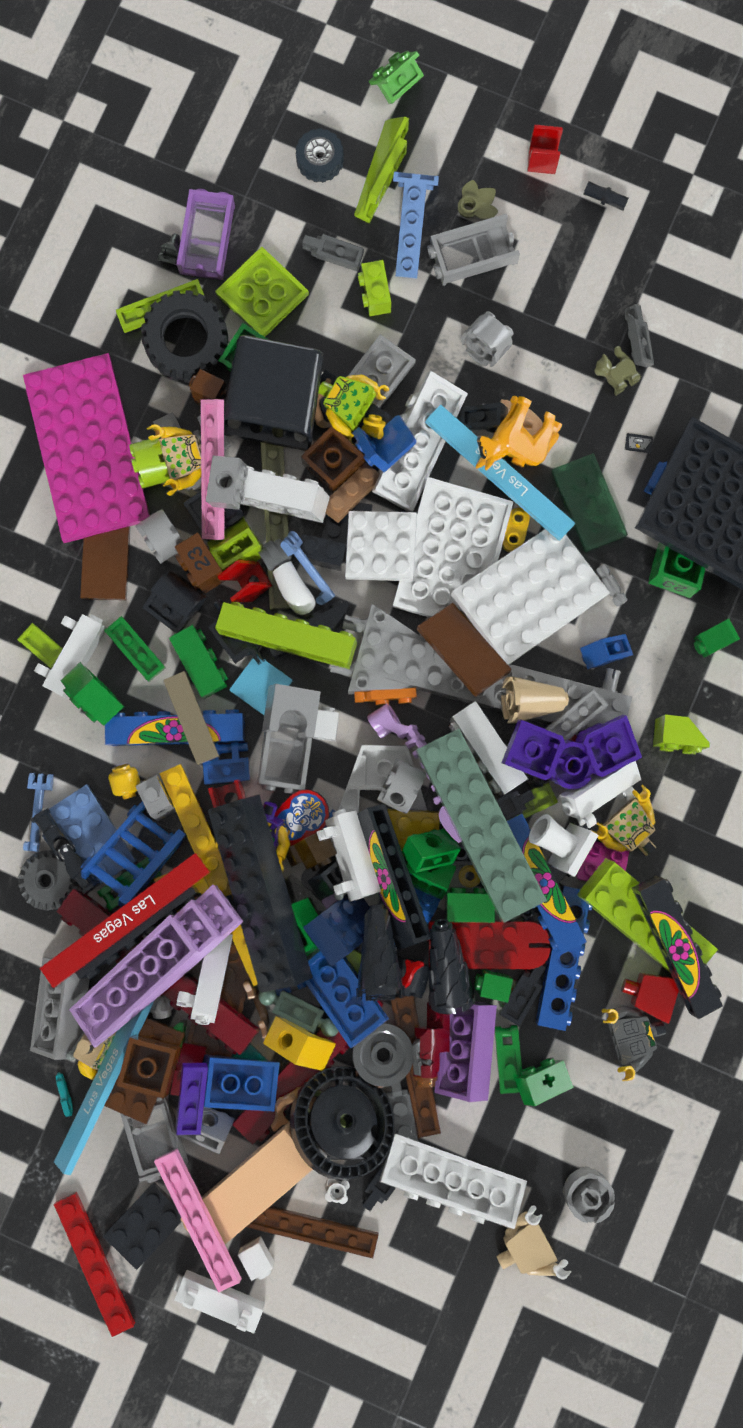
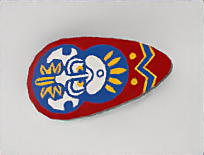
[274,789,330,847]

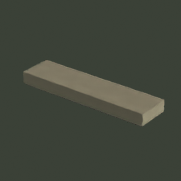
[163,671,220,765]

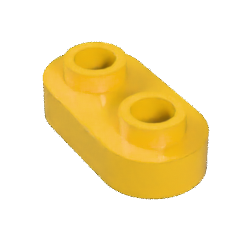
[502,508,530,552]

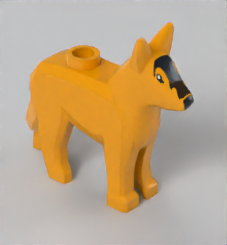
[476,396,562,470]

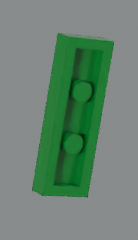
[104,616,166,682]

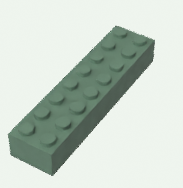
[416,729,547,922]

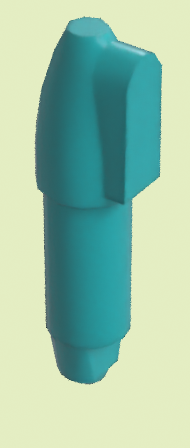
[56,1072,73,1117]

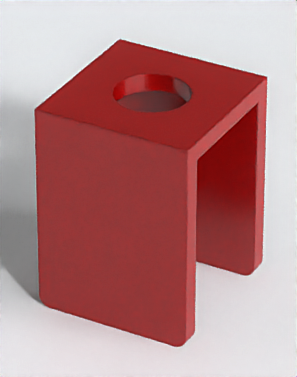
[527,125,563,174]
[218,560,273,602]
[208,779,246,808]

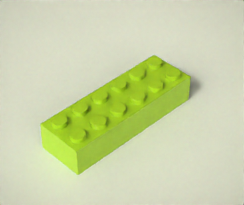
[577,858,718,973]

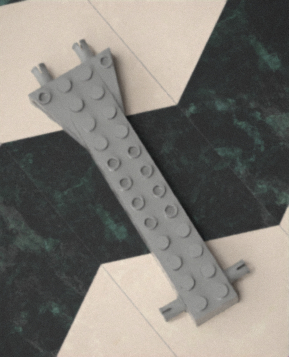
[330,604,632,733]

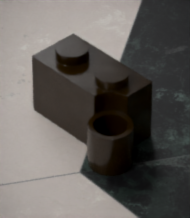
[286,829,337,871]

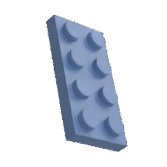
[49,784,137,886]

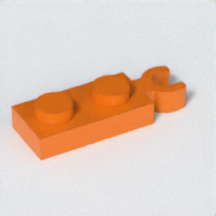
[354,688,417,705]

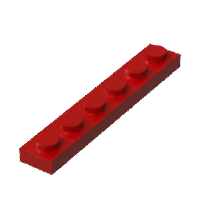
[53,1192,135,1337]

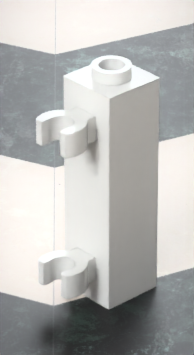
[34,614,106,699]
[560,761,641,828]
[317,809,381,902]
[176,934,233,1025]
[173,1270,265,1333]

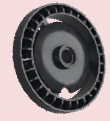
[290,1066,395,1180]

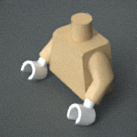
[496,1205,571,1279]

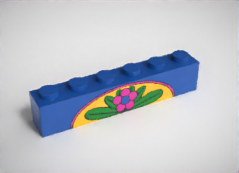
[105,709,245,746]
[507,814,587,955]

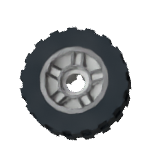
[295,128,344,183]

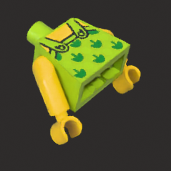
[319,374,389,447]

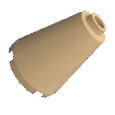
[501,677,569,724]

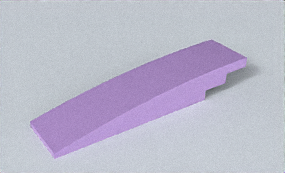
[69,885,243,1047]

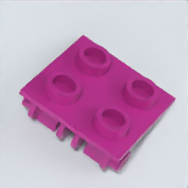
[575,841,629,882]

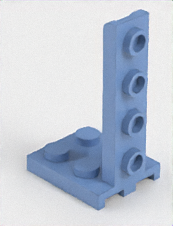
[393,172,439,278]

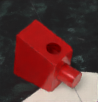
[621,973,679,1024]

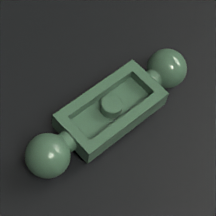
[258,990,338,1037]

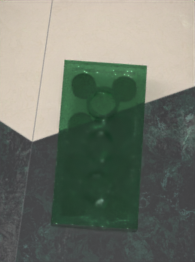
[551,453,628,553]

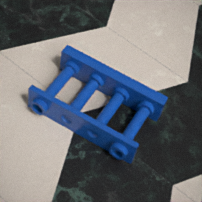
[81,801,186,908]

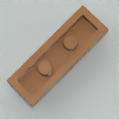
[326,463,380,523]

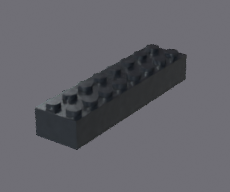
[208,794,313,993]

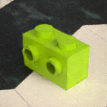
[358,260,391,316]

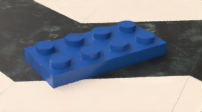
[305,951,389,1048]

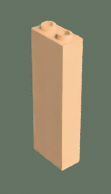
[180,1122,313,1244]

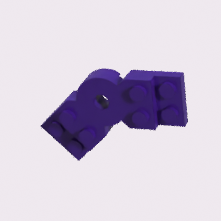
[501,714,642,789]

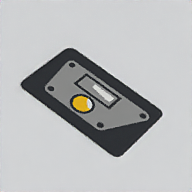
[625,433,653,453]

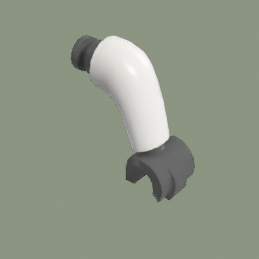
[258,539,315,618]

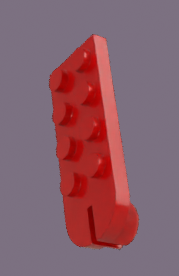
[429,921,551,969]

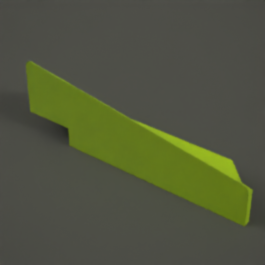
[354,117,409,223]

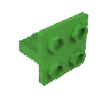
[368,51,424,104]

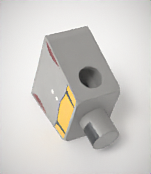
[136,773,176,821]

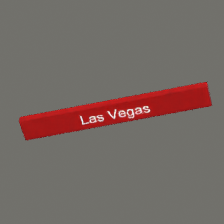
[40,853,211,988]

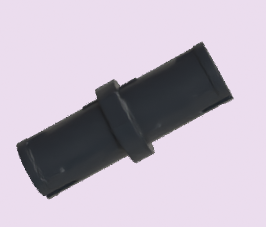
[583,181,629,211]

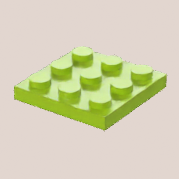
[215,247,309,337]

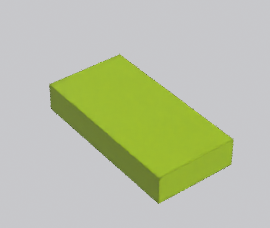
[17,623,63,669]

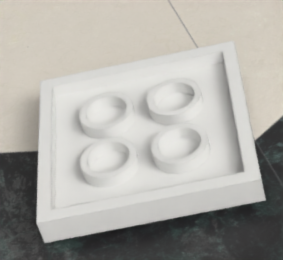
[345,511,417,581]

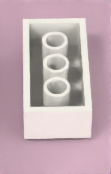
[227,465,330,523]
[449,701,528,796]

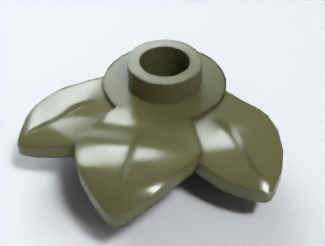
[458,180,498,220]

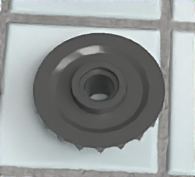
[18,850,78,910]
[353,1023,413,1087]

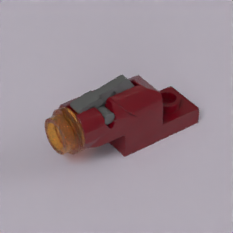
[412,1002,450,1087]

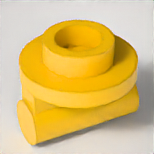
[362,414,386,439]

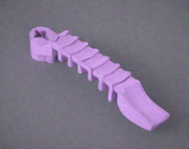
[367,704,461,843]

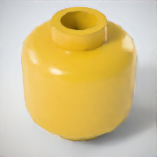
[108,764,140,799]

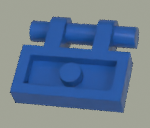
[203,741,251,785]

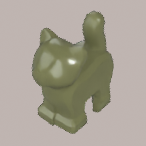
[594,346,641,396]

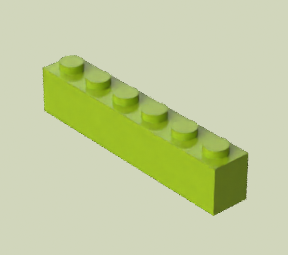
[215,602,357,669]

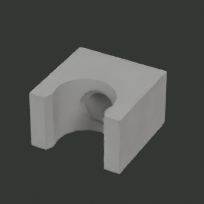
[262,684,321,739]

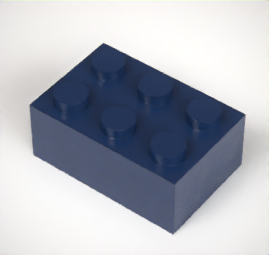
[303,894,370,966]

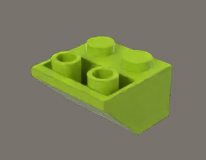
[207,518,263,571]
[653,715,710,754]

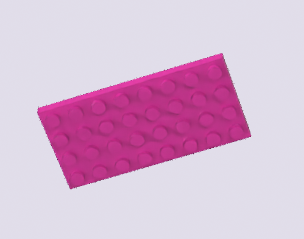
[23,353,150,543]

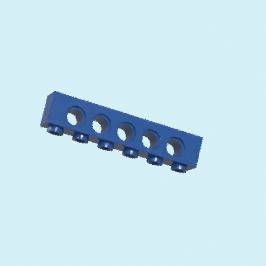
[535,886,592,1031]

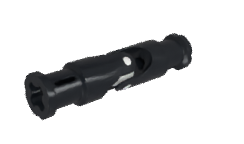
[31,808,101,895]

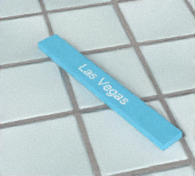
[425,405,575,541]
[54,1000,155,1175]

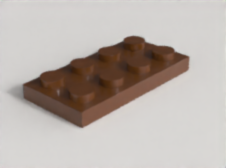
[104,1017,185,1124]

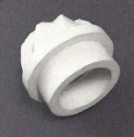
[150,995,173,1019]

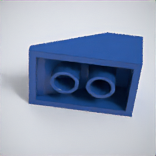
[203,1055,280,1111]

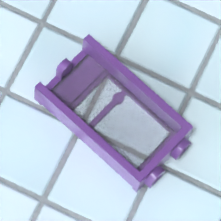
[177,189,235,280]

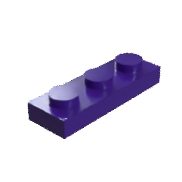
[176,1063,208,1135]

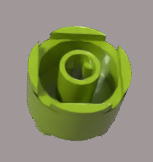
[129,437,170,488]

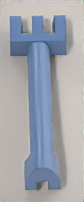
[280,531,335,605]
[23,773,54,852]

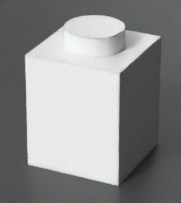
[313,707,339,742]
[238,1236,274,1281]

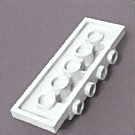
[372,371,468,512]
[379,1134,527,1229]

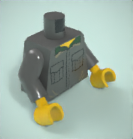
[602,1006,666,1081]

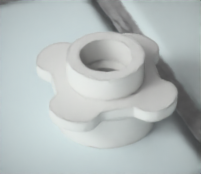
[325,1178,350,1204]

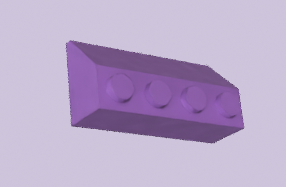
[435,1001,497,1102]

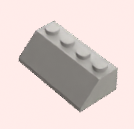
[30,957,89,1060]

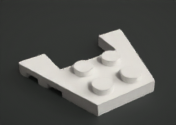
[338,745,427,813]

